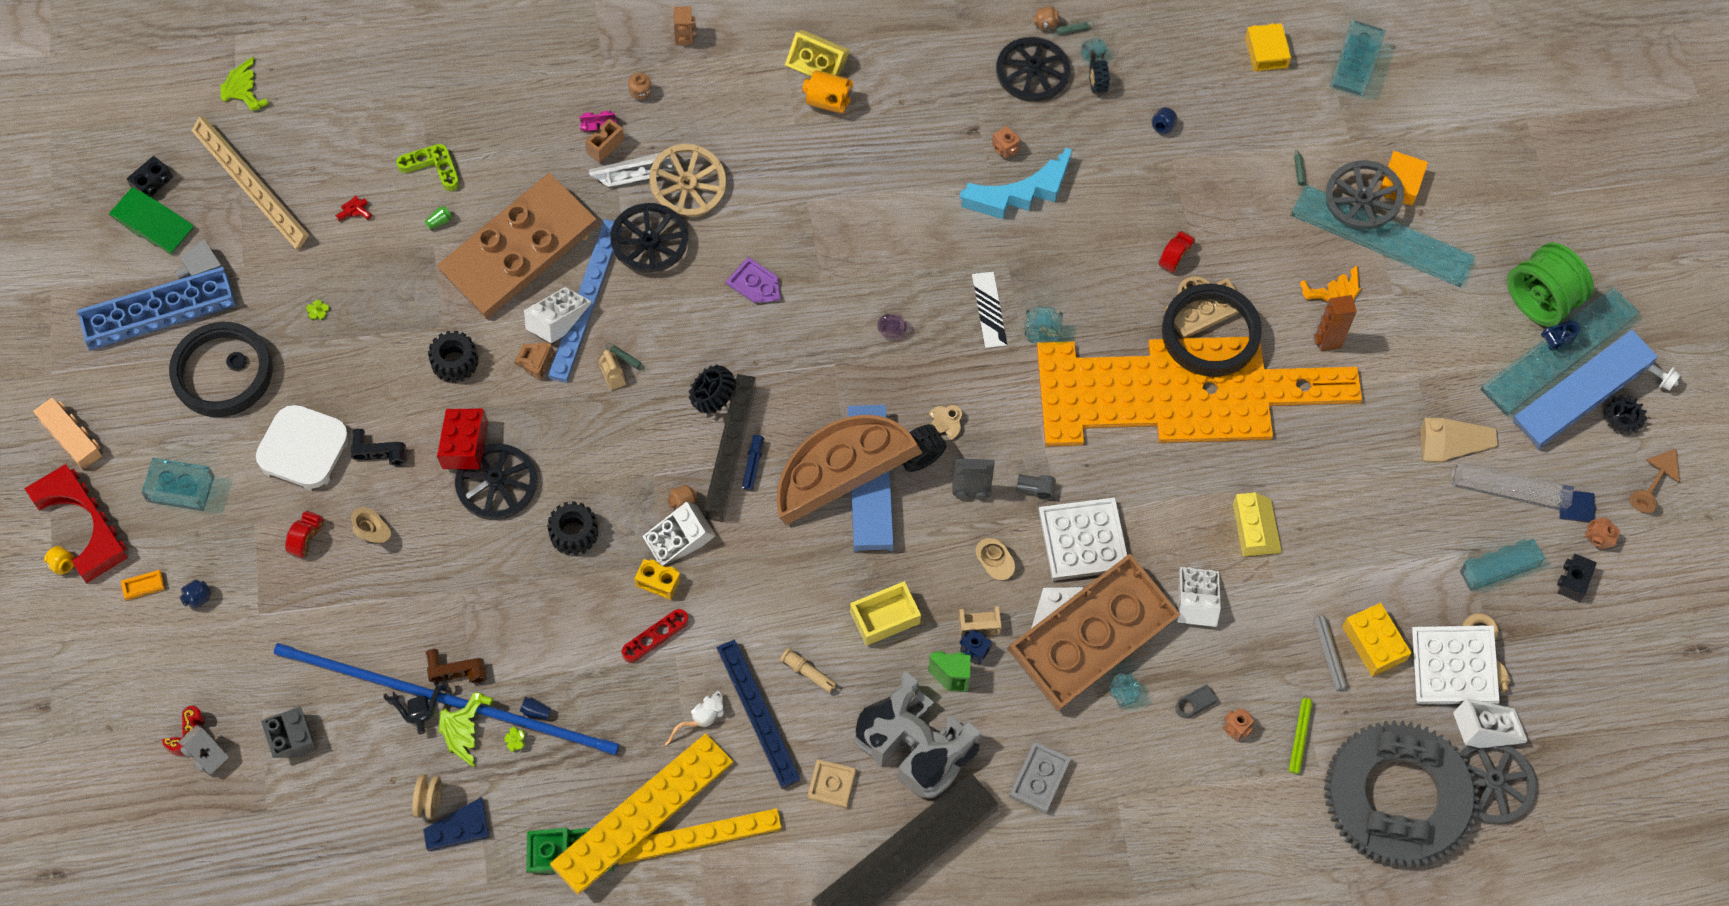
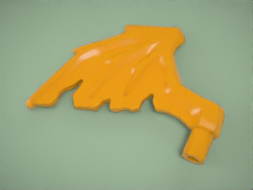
[1299,265,1361,302]

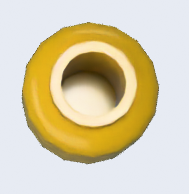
[44,546,75,575]

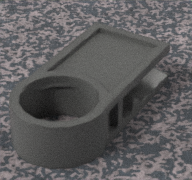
[1175,684,1217,719]

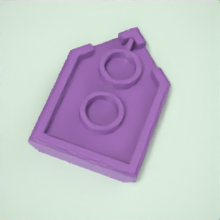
[725,257,781,303]

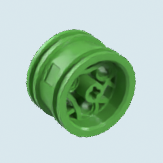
[1507,242,1594,327]

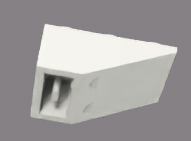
[524,287,591,343]
[643,502,716,567]
[1177,567,1220,627]

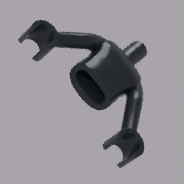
[383,678,449,735]

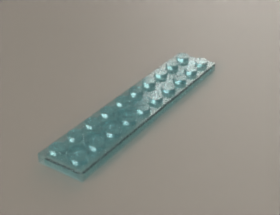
[1291,184,1475,287]
[1480,287,1640,416]

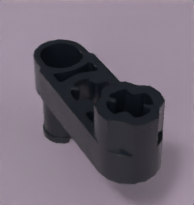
[351,428,406,467]

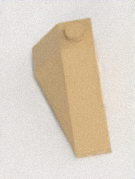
[1420,418,1498,463]

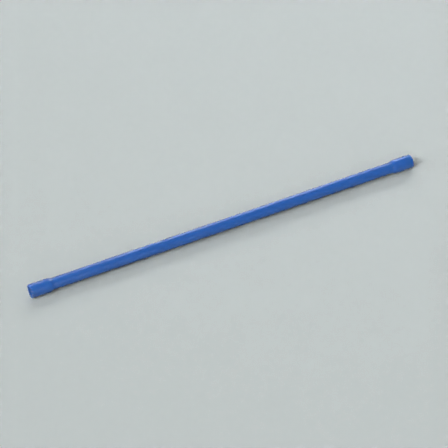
[274,643,620,755]

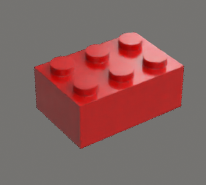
[437,408,488,469]

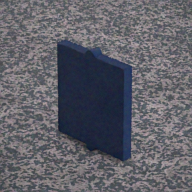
[1558,489,1596,523]

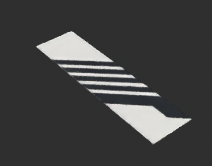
[972,272,1007,348]

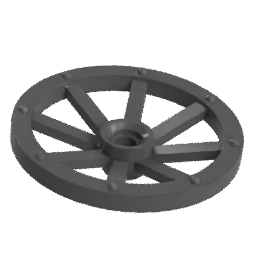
[1326,160,1404,229]
[1460,745,1536,825]

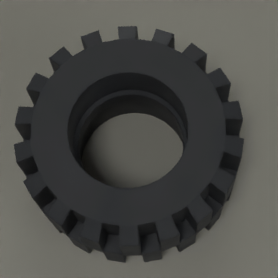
[428,331,478,383]
[902,424,947,472]
[547,501,598,556]

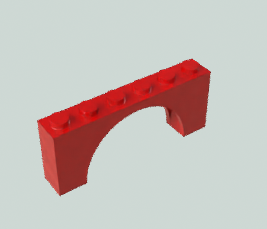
[24,464,128,583]

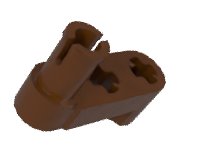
[426,649,487,684]

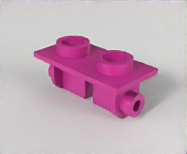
[579,111,616,132]

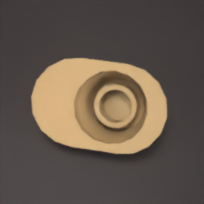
[351,507,391,543]
[975,538,1015,580]

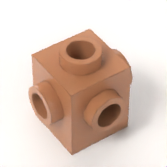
[992,126,1020,159]
[1585,517,1621,549]
[1222,707,1255,742]

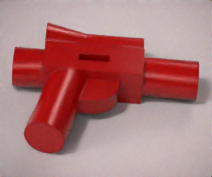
[335,195,372,221]

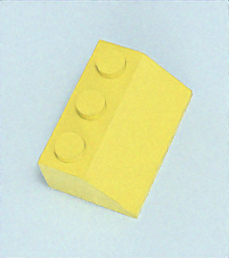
[785,30,850,76]
[1233,492,1282,557]

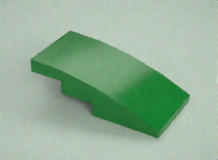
[108,187,194,255]
[526,827,614,873]

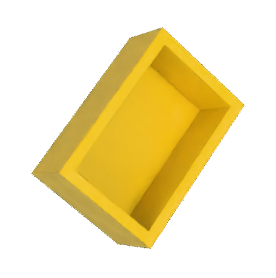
[1342,603,1411,677]

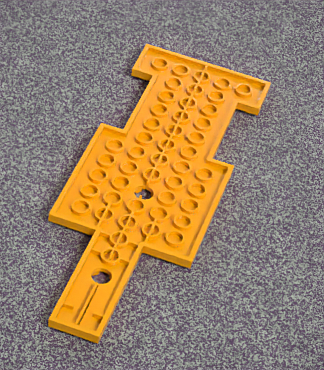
[1037,337,1362,446]

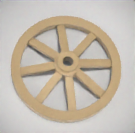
[649,144,726,217]

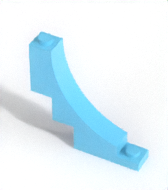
[959,148,1072,219]

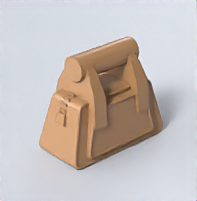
[514,343,554,380]

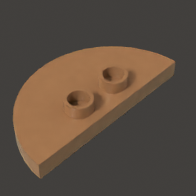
[776,415,922,525]

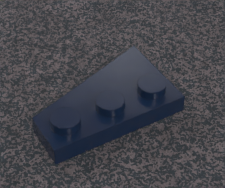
[423,797,489,851]

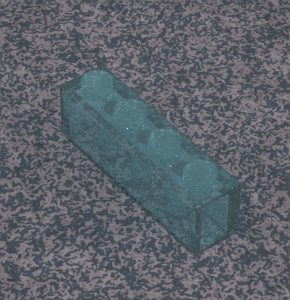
[1460,539,1545,591]

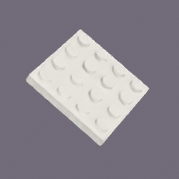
[1038,497,1127,581]
[1412,626,1499,704]

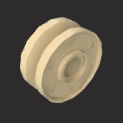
[412,774,442,820]

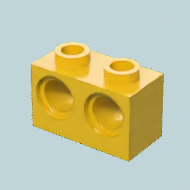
[634,559,681,600]

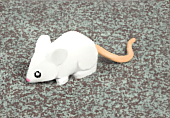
[665,691,724,746]

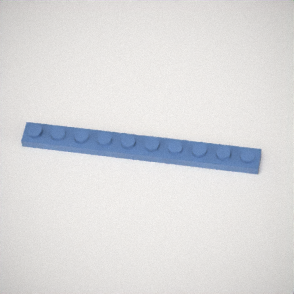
[548,219,623,383]

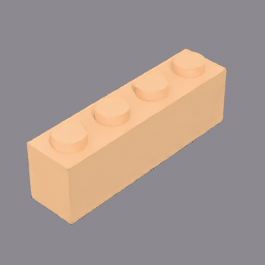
[33,398,102,470]

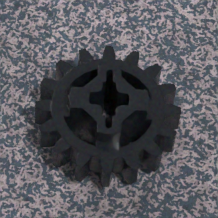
[1604,395,1647,435]

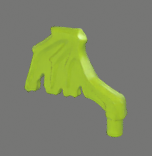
[220,57,269,111]
[439,692,494,767]

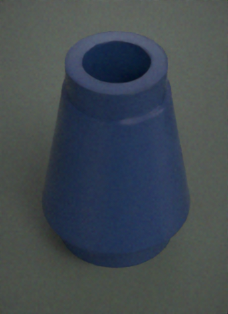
[519,696,551,720]

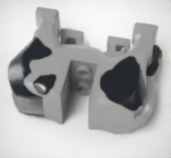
[855,671,982,798]

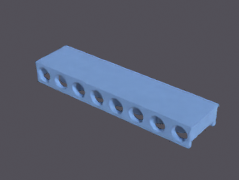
[77,267,237,351]
[1513,330,1658,450]
[847,405,893,553]

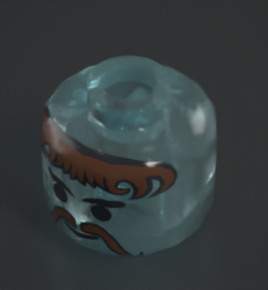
[1080,38,1108,63]

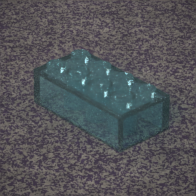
[1330,20,1386,97]

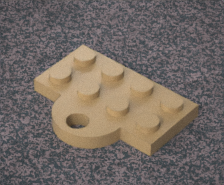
[1164,277,1239,338]

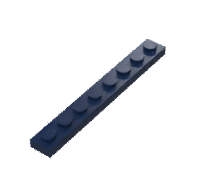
[716,639,800,789]

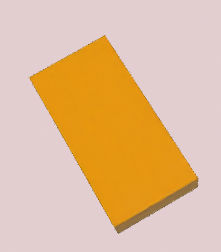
[121,570,165,601]

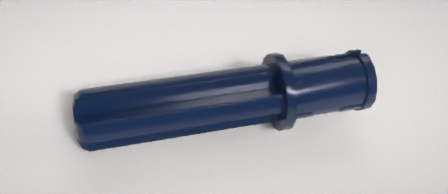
[742,435,765,491]

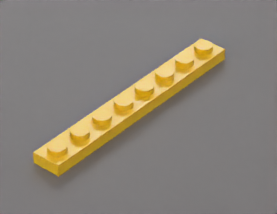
[618,808,781,865]

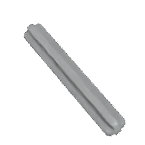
[1314,616,1347,691]

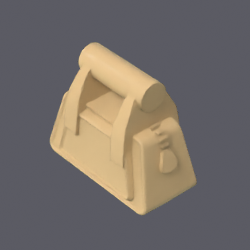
[598,350,627,390]

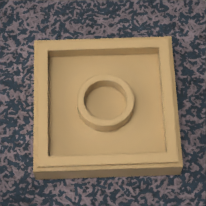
[807,759,856,809]

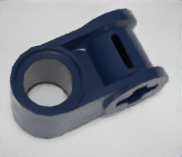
[1541,320,1580,351]

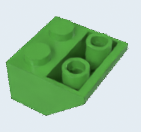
[928,651,971,692]

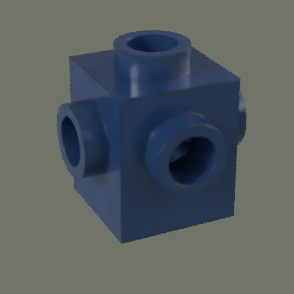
[959,630,992,664]

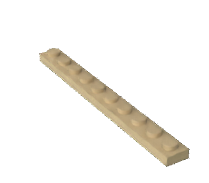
[191,117,309,249]

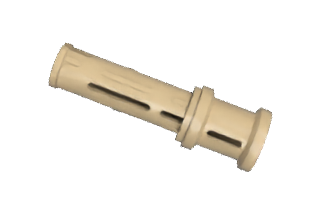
[779,647,837,694]

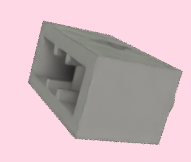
[178,725,229,775]

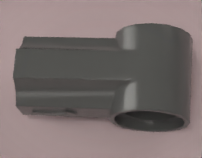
[1016,474,1056,500]

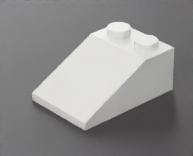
[1453,698,1528,748]

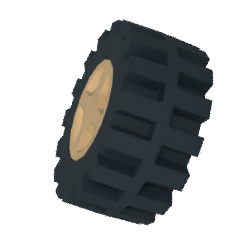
[1089,60,1110,93]

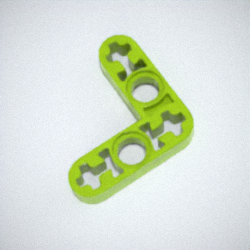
[396,144,459,191]

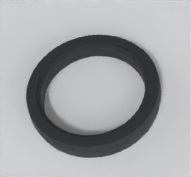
[1162,283,1262,377]
[169,322,272,417]

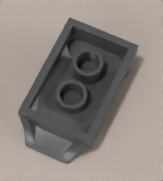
[952,458,995,500]

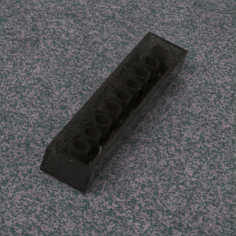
[812,773,998,906]

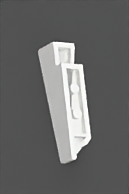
[589,152,676,187]

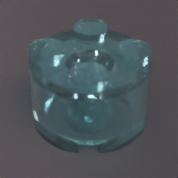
[1024,307,1063,343]

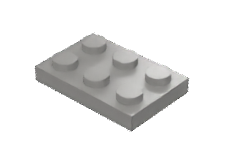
[1009,742,1071,814]

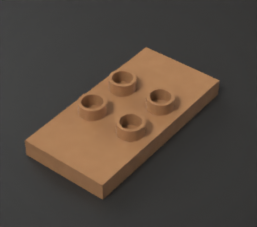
[437,173,599,320]
[1007,553,1180,712]

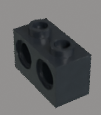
[126,155,173,197]

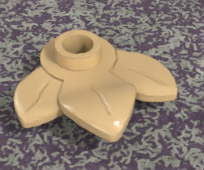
[929,405,962,440]

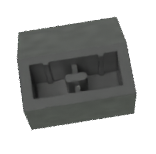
[261,706,317,758]

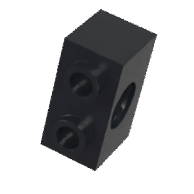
[1557,553,1597,603]

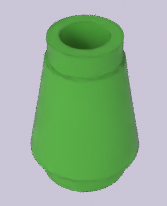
[424,205,453,230]

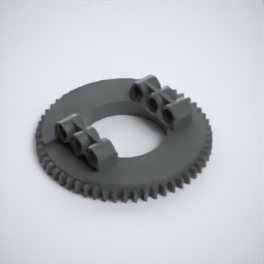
[1324,720,1479,869]

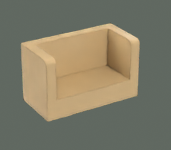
[958,606,1001,638]

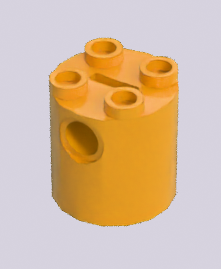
[802,70,853,114]

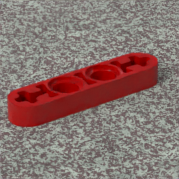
[621,609,688,663]

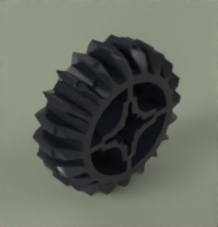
[688,364,737,415]

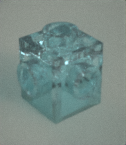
[1109,673,1140,708]

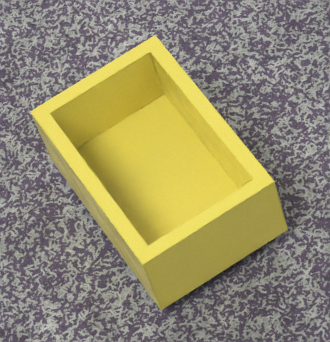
[850,581,921,646]

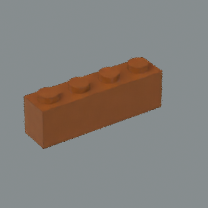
[1314,295,1357,351]

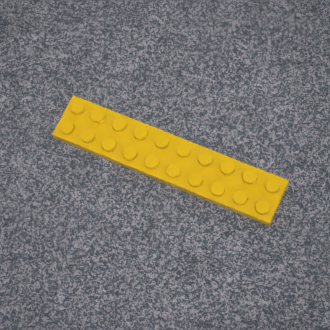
[550,733,733,895]

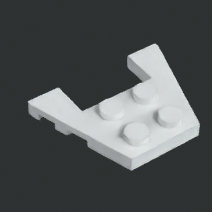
[1031,587,1083,628]

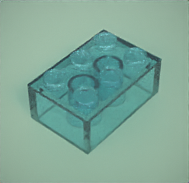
[141,458,215,511]

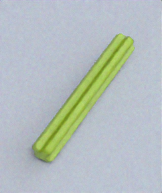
[1289,698,1313,774]

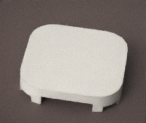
[256,405,349,491]

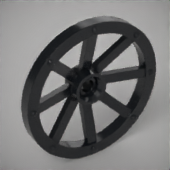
[996,37,1070,102]
[610,203,688,273]
[455,444,537,520]

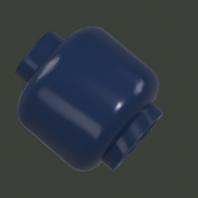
[1152,107,1178,134]
[179,579,211,609]

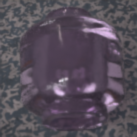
[878,313,907,338]

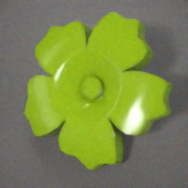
[306,299,329,320]
[504,727,526,752]

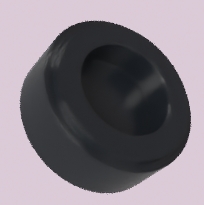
[226,352,246,371]

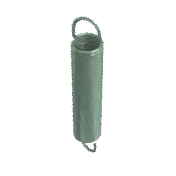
[1051,21,1094,36]
[1294,150,1306,189]
[606,343,645,371]

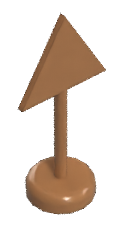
[1629,449,1679,513]

